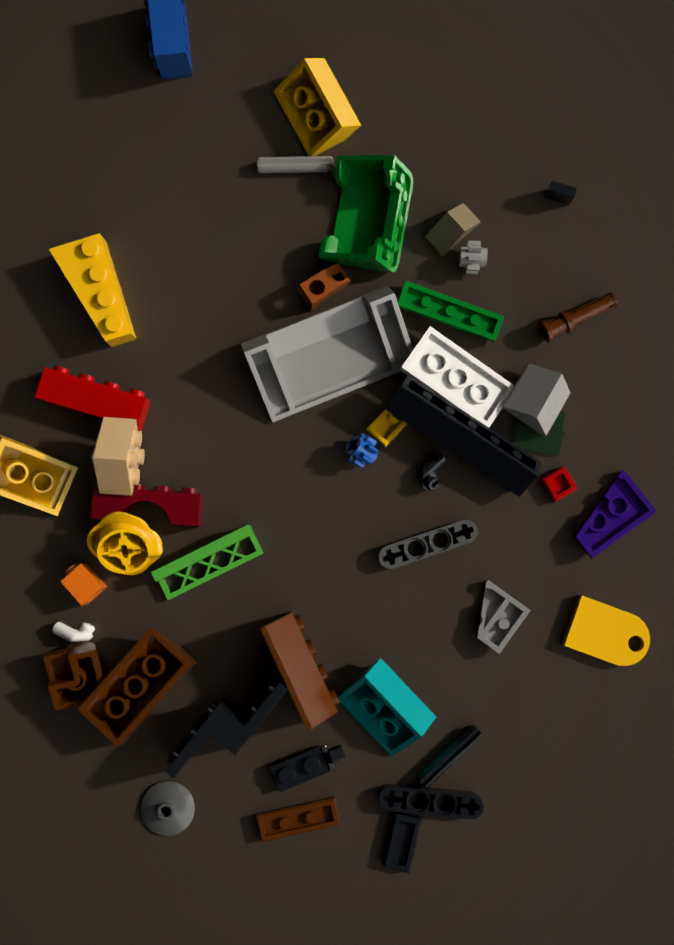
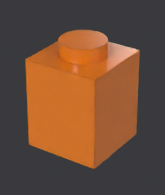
[60,563,108,606]

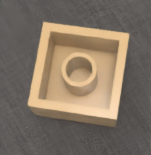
[93,417,145,496]

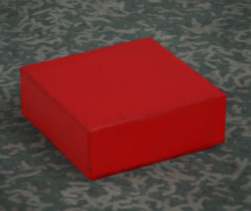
[541,466,578,502]

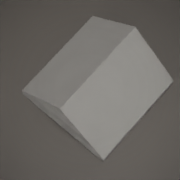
[502,363,570,436]

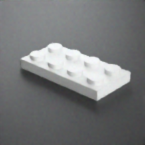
[400,326,514,427]

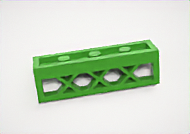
[151,525,264,600]

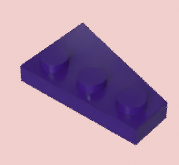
[575,470,657,559]

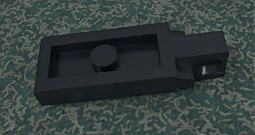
[270,745,345,792]

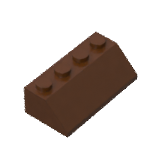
[260,611,340,731]
[77,627,197,747]

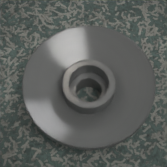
[141,781,195,836]

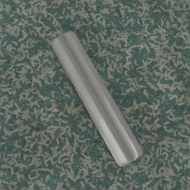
[257,156,334,173]

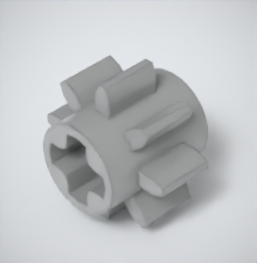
[459,240,488,274]

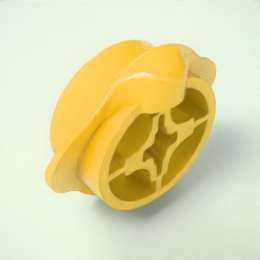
[87,512,163,575]

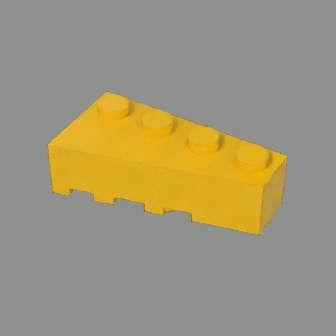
[49,233,137,347]

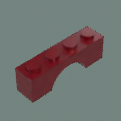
[91,484,204,527]

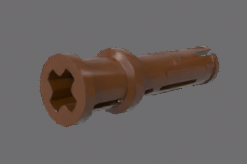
[538,292,618,343]

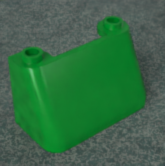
[319,155,413,273]

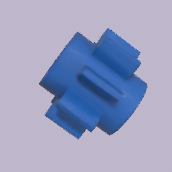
[345,433,378,468]

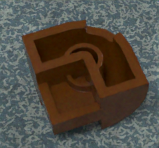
[43,642,103,711]

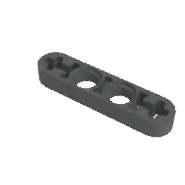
[378,520,478,569]

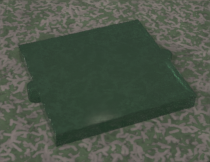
[514,412,565,455]

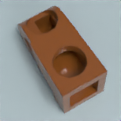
[298,263,351,312]

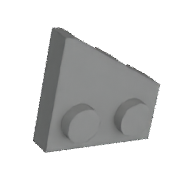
[477,580,531,654]

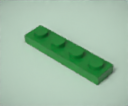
[398,281,505,343]

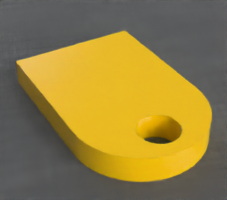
[562,595,650,666]

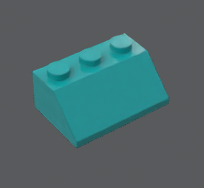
[338,658,436,757]

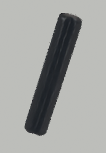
[417,725,483,788]

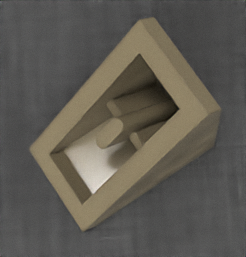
[425,203,481,257]

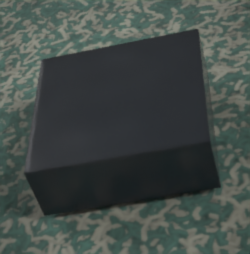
[544,181,577,206]

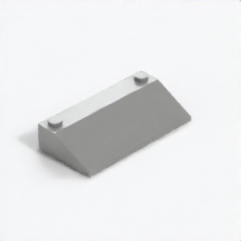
[241,286,413,423]

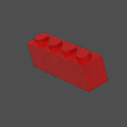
[35,365,151,431]

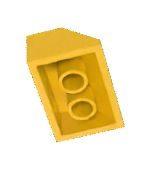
[273,58,361,156]

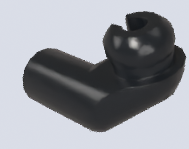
[421,451,447,491]

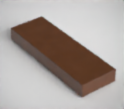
[256,796,340,842]

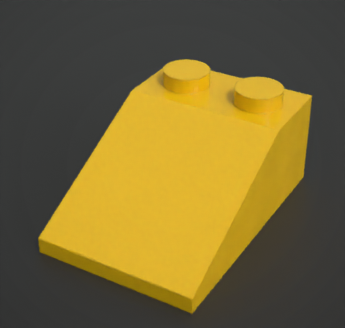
[0,435,78,516]

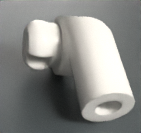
[52,622,95,642]

